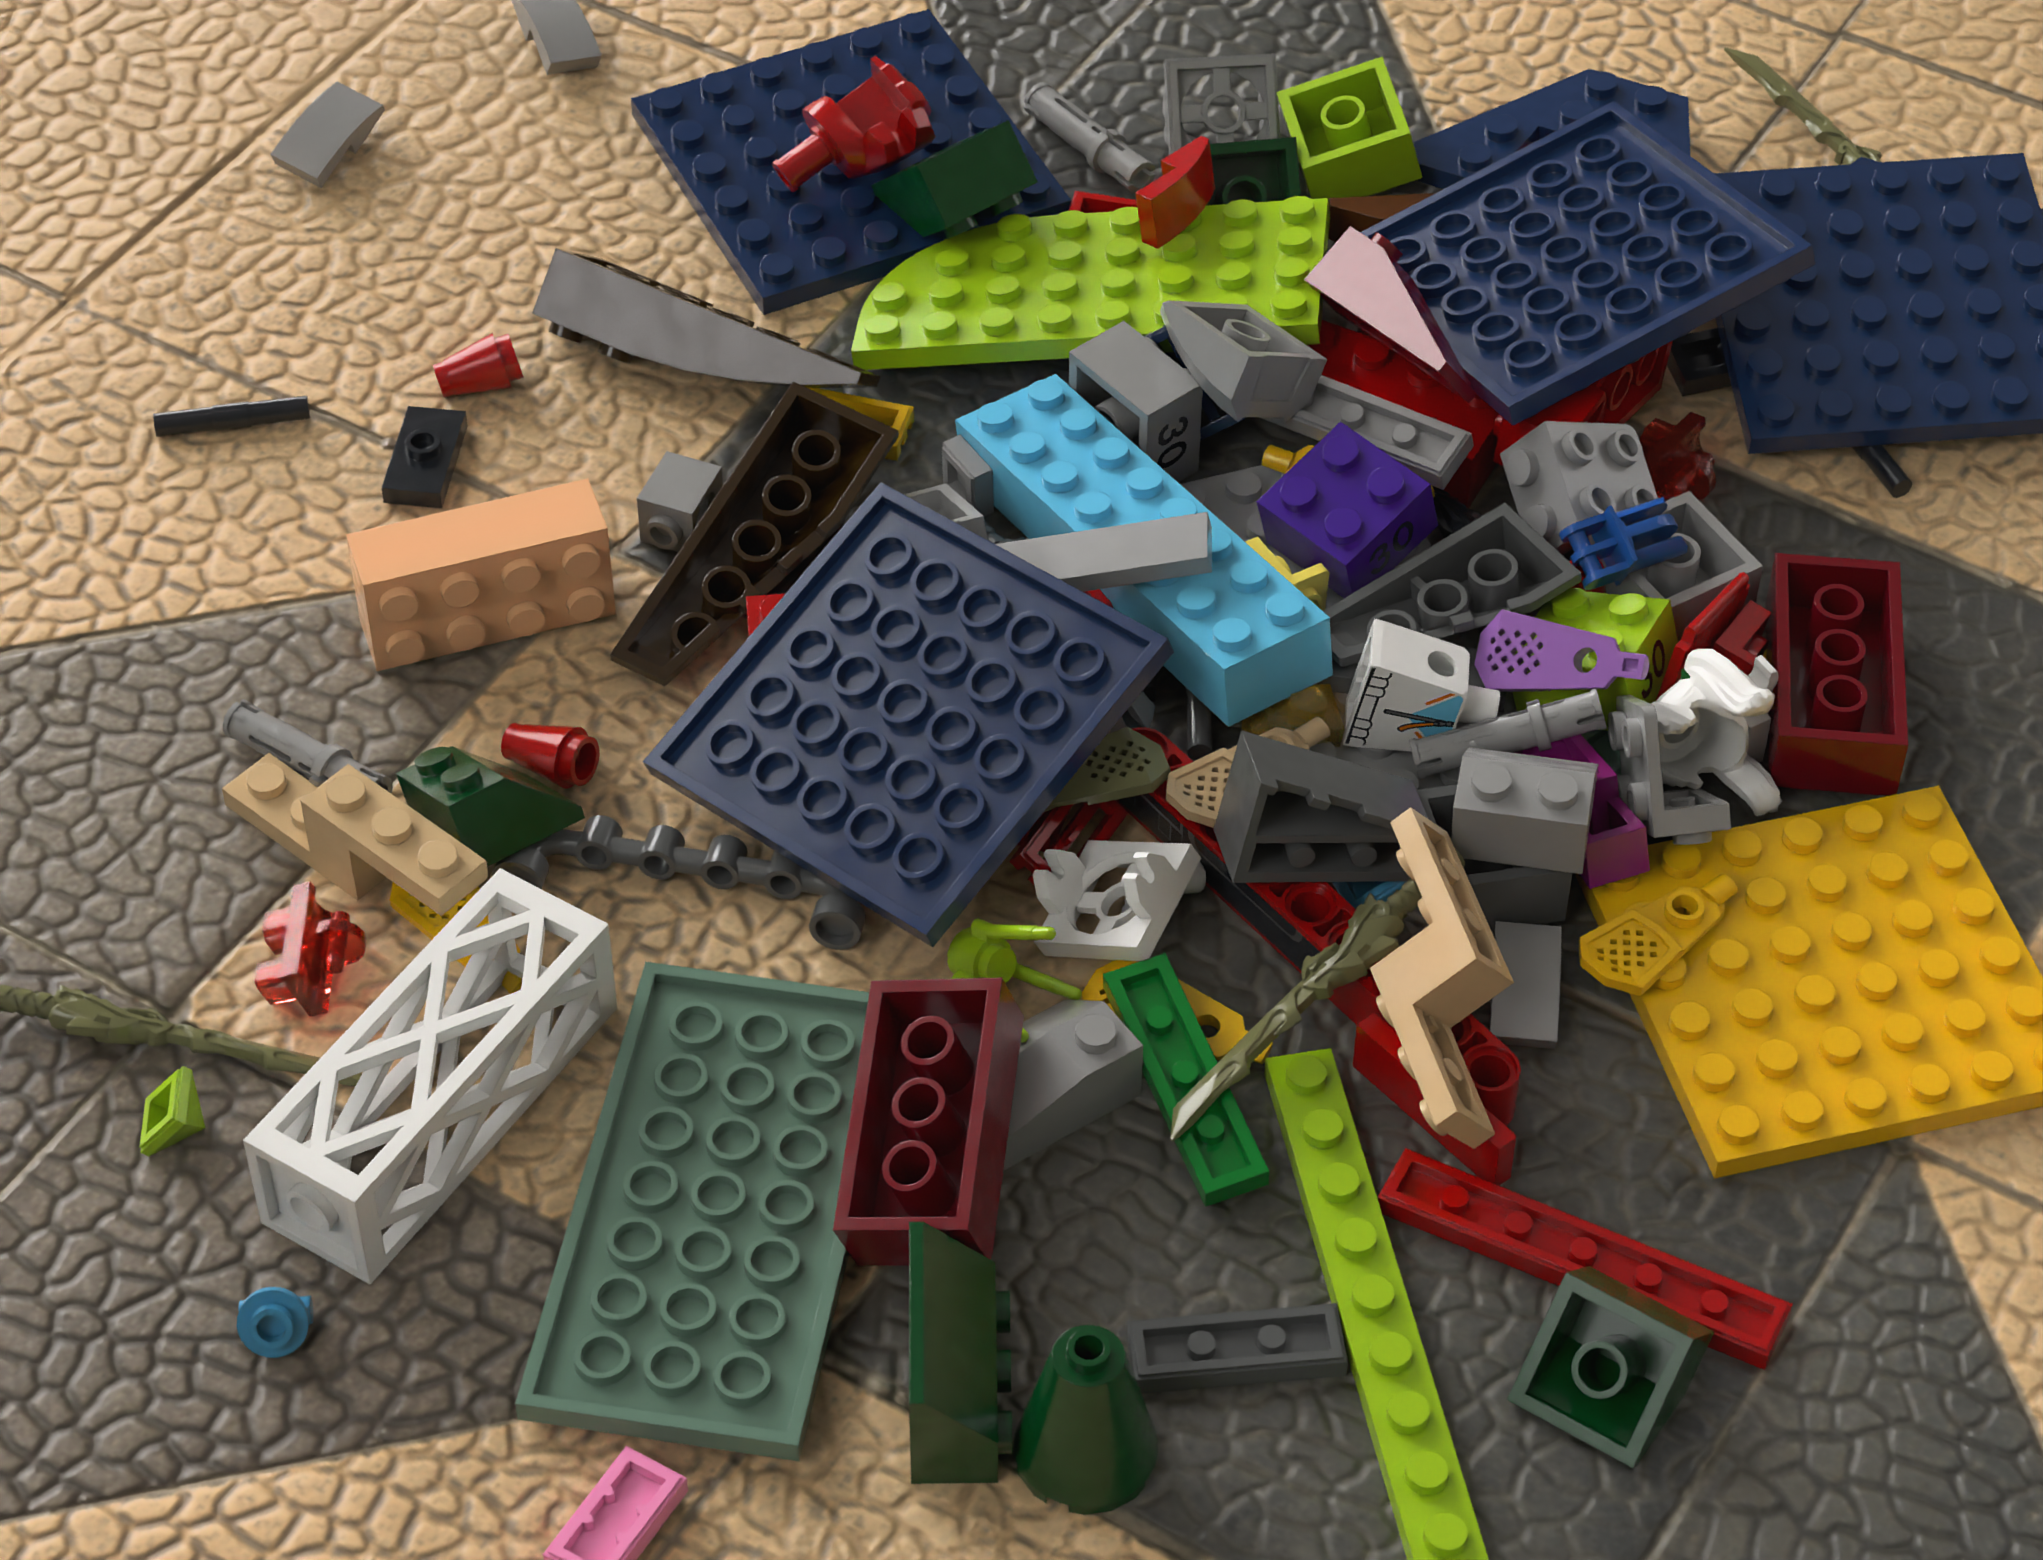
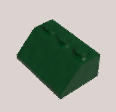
[909,1222,1012,1484]

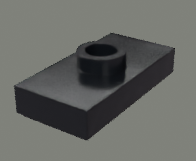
[381,406,468,508]

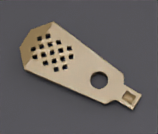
[1166,717,1330,828]

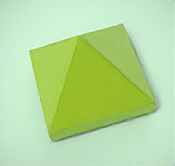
[139,1066,205,1157]

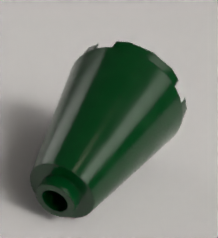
[1014,1325,1158,1515]

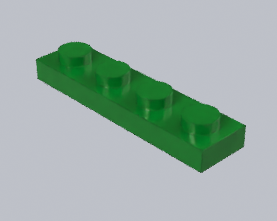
[1103,953,1269,1207]

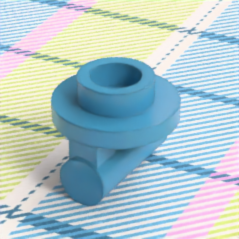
[237,1287,313,1358]

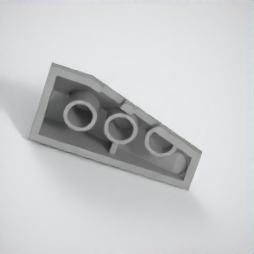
[1003,1000,1143,1171]

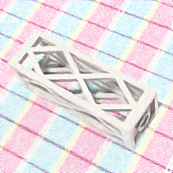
[243,868,617,1284]

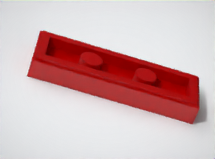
[1352,1013,1517,1186]

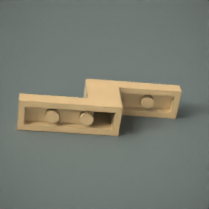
[222,753,489,916]
[1370,807,1514,1149]

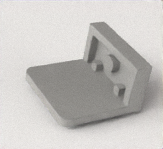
[1500,421,1658,556]
[1607,695,1731,845]

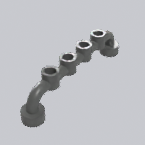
[492,815,866,950]

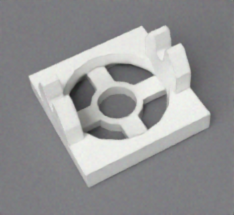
[1032,840,1201,961]

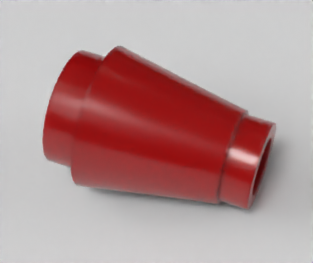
[433,332,524,398]
[501,723,600,789]

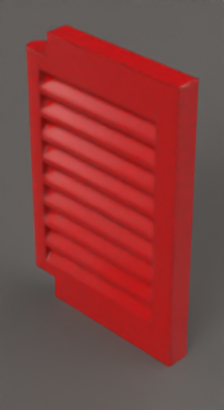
[1655,572,1751,702]

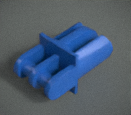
[1559,497,1688,590]

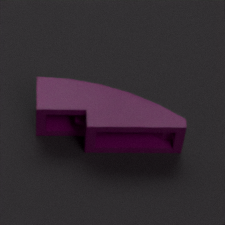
[1514,734,1650,889]

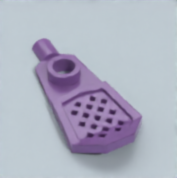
[1474,609,1649,692]

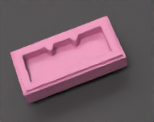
[543,1446,688,1560]

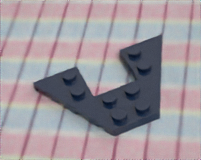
[1413,69,1690,189]

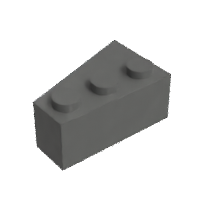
[1213,730,1429,883]

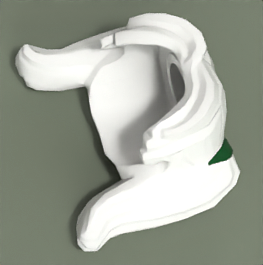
[1651,649,1782,816]

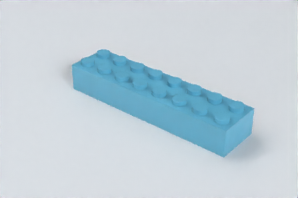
[955,374,1333,727]

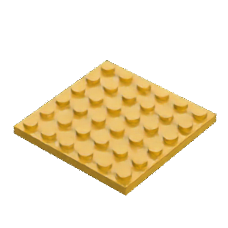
[1575,786,2043,1179]

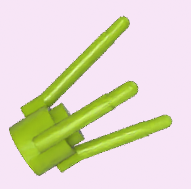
[947,918,1082,1043]

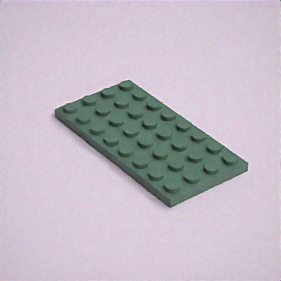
[515,962,869,1461]

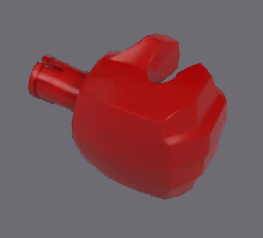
[772,56,935,192]

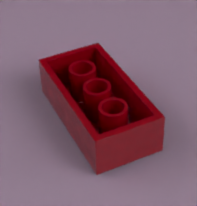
[1765,553,1908,796]
[833,978,1024,1266]

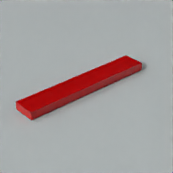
[1377,1148,1793,1370]

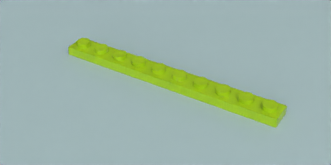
[1264,1048,1489,1560]

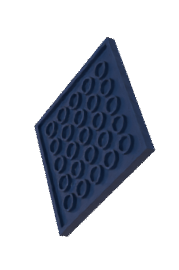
[631,9,1071,315]
[1326,101,1815,426]
[1714,153,2043,454]
[643,482,1174,947]

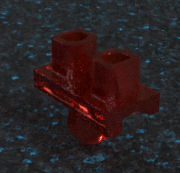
[1640,412,1717,501]
[254,881,367,1017]

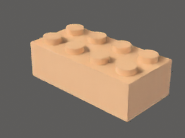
[346,478,616,671]

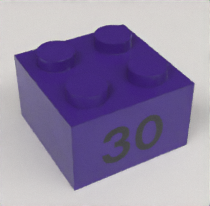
[1256,421,1438,598]

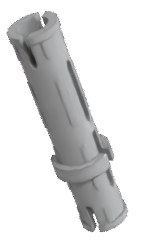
[1024,82,1156,194]
[1409,689,1607,780]
[223,699,393,793]

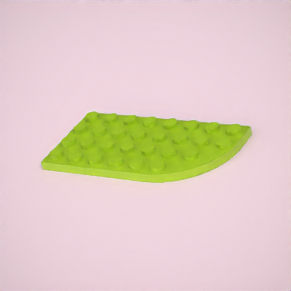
[851,196,1330,370]

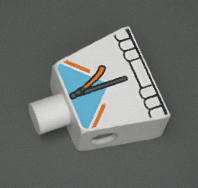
[1343,619,1500,752]

